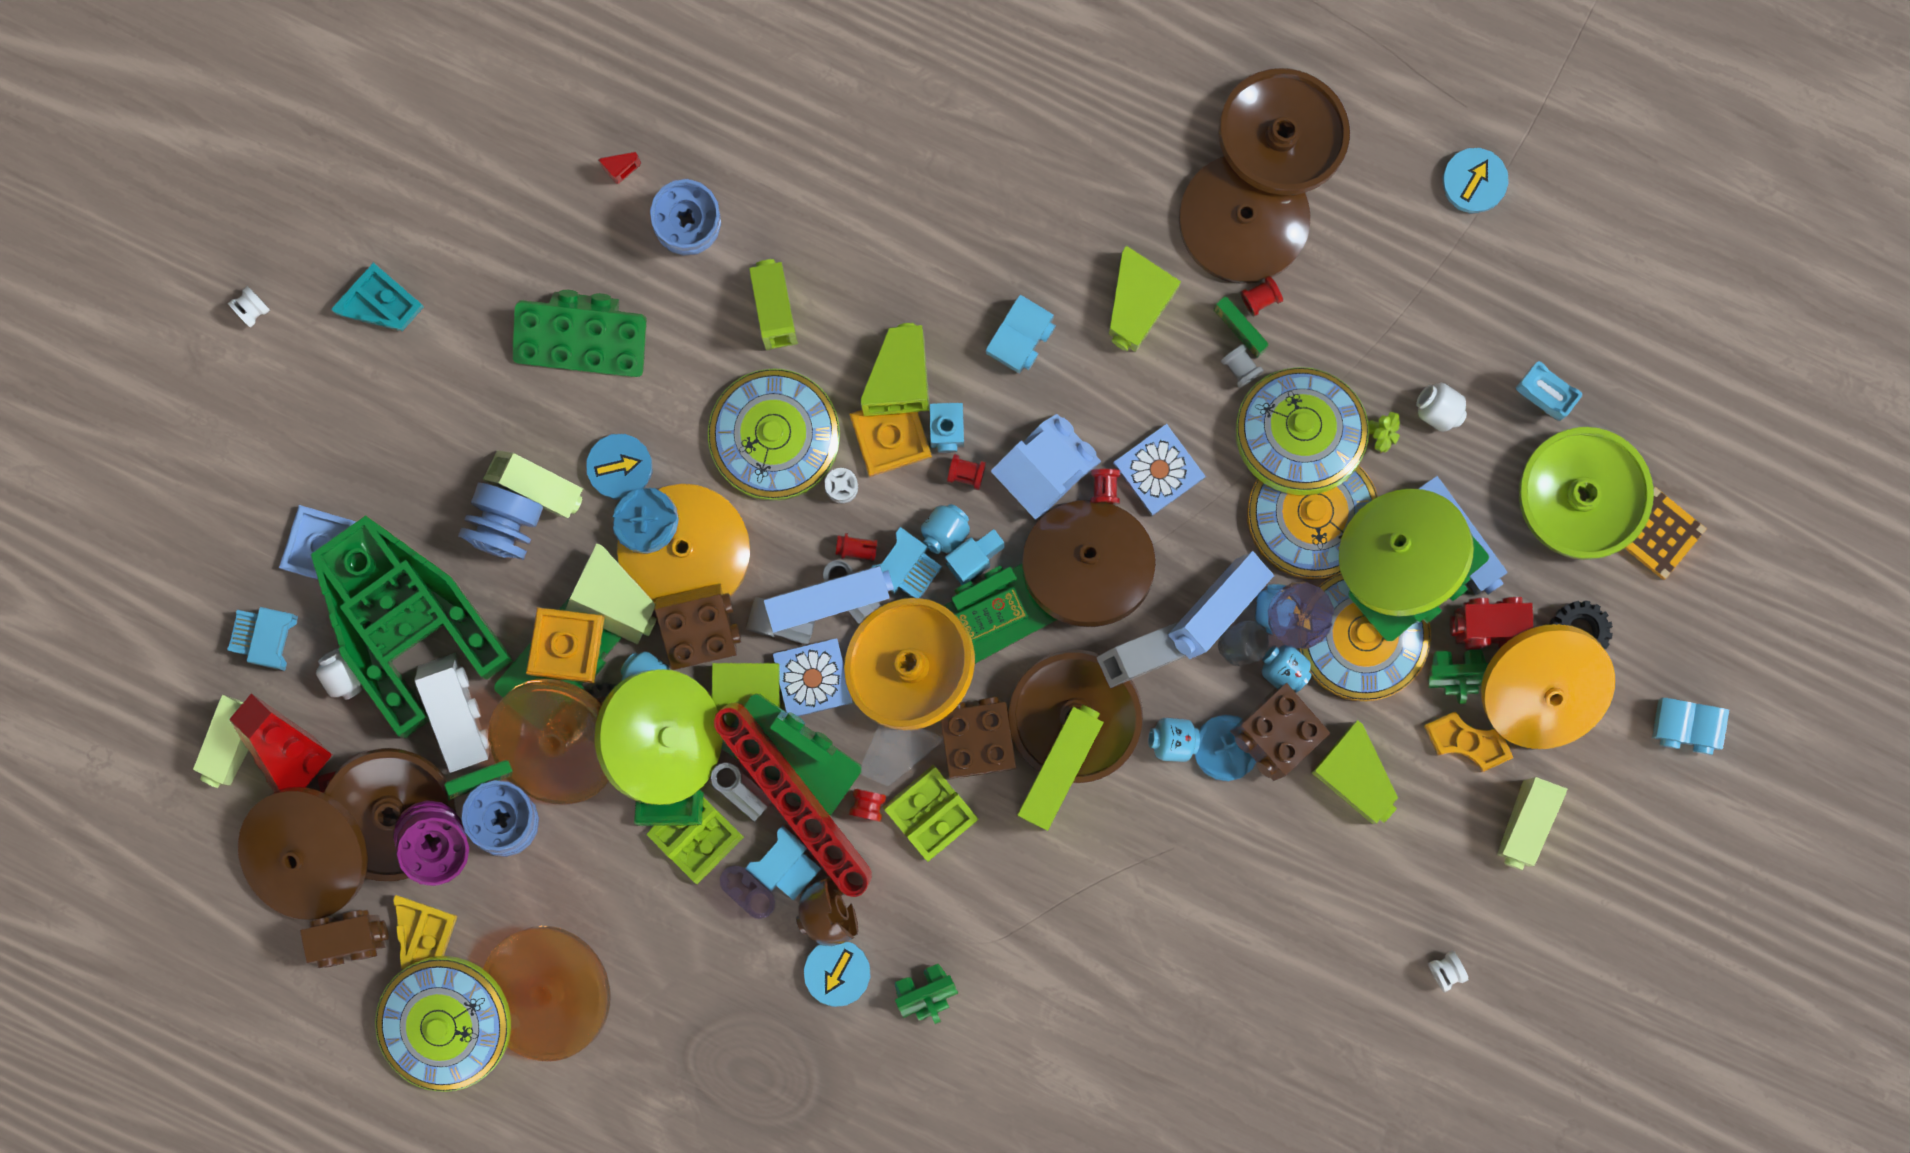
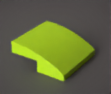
[712,663,780,726]
[882,765,979,862]
[646,797,744,885]

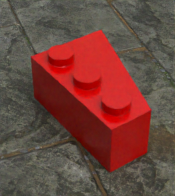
[229,693,333,792]

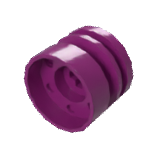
[393,801,469,886]

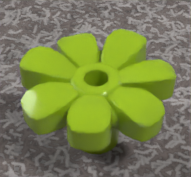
[1368,412,1400,453]

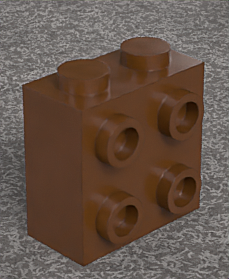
[655,583,741,670]
[1230,683,1330,781]
[941,697,1016,779]
[300,910,389,968]

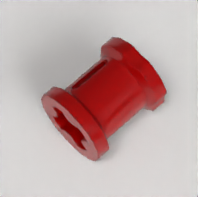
[1240,276,1283,317]
[947,454,986,490]
[1090,469,1120,505]

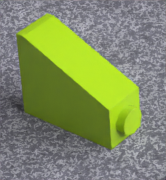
[1109,246,1181,352]
[749,259,798,350]
[861,323,930,416]
[1311,720,1398,824]

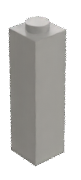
[1096,622,1187,688]

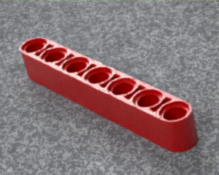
[714,702,872,897]

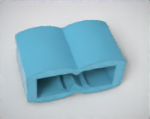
[986,295,1056,374]
[1652,698,1729,755]

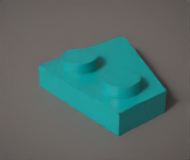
[331,262,424,332]

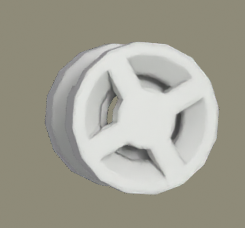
[228,286,270,328]
[825,468,858,504]
[1428,951,1469,992]

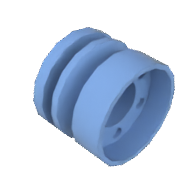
[650,179,721,256]
[458,482,544,560]
[461,780,539,857]

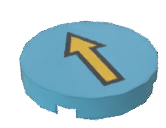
[1442,148,1509,214]
[804,941,871,1007]

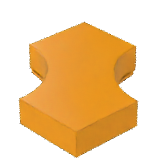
[1424,712,1514,772]

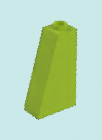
[1017,704,1104,831]

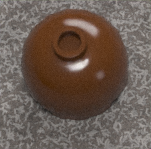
[796,877,859,946]

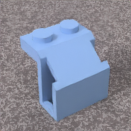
[991,414,1101,520]

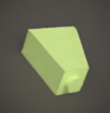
[483,450,583,518]
[565,544,657,644]
[193,695,248,788]
[1497,777,1568,870]

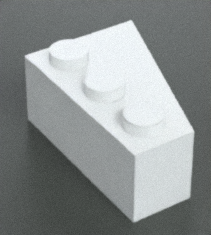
[415,653,493,773]

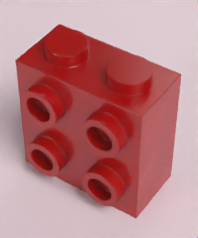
[1450,597,1534,650]

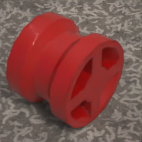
[848,789,886,822]

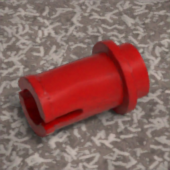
[835,533,877,561]

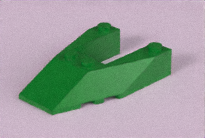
[311,515,514,738]

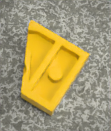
[394,895,458,969]

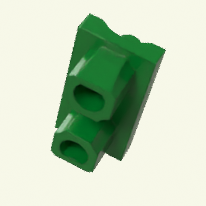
[1427,649,1489,704]
[894,964,958,1025]

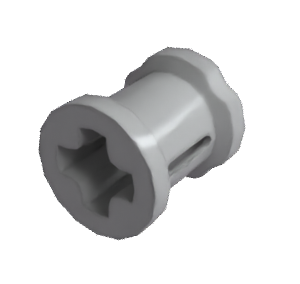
[1221,344,1264,388]

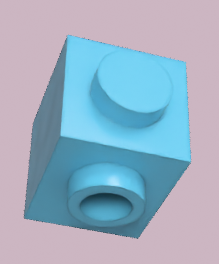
[930,403,964,453]

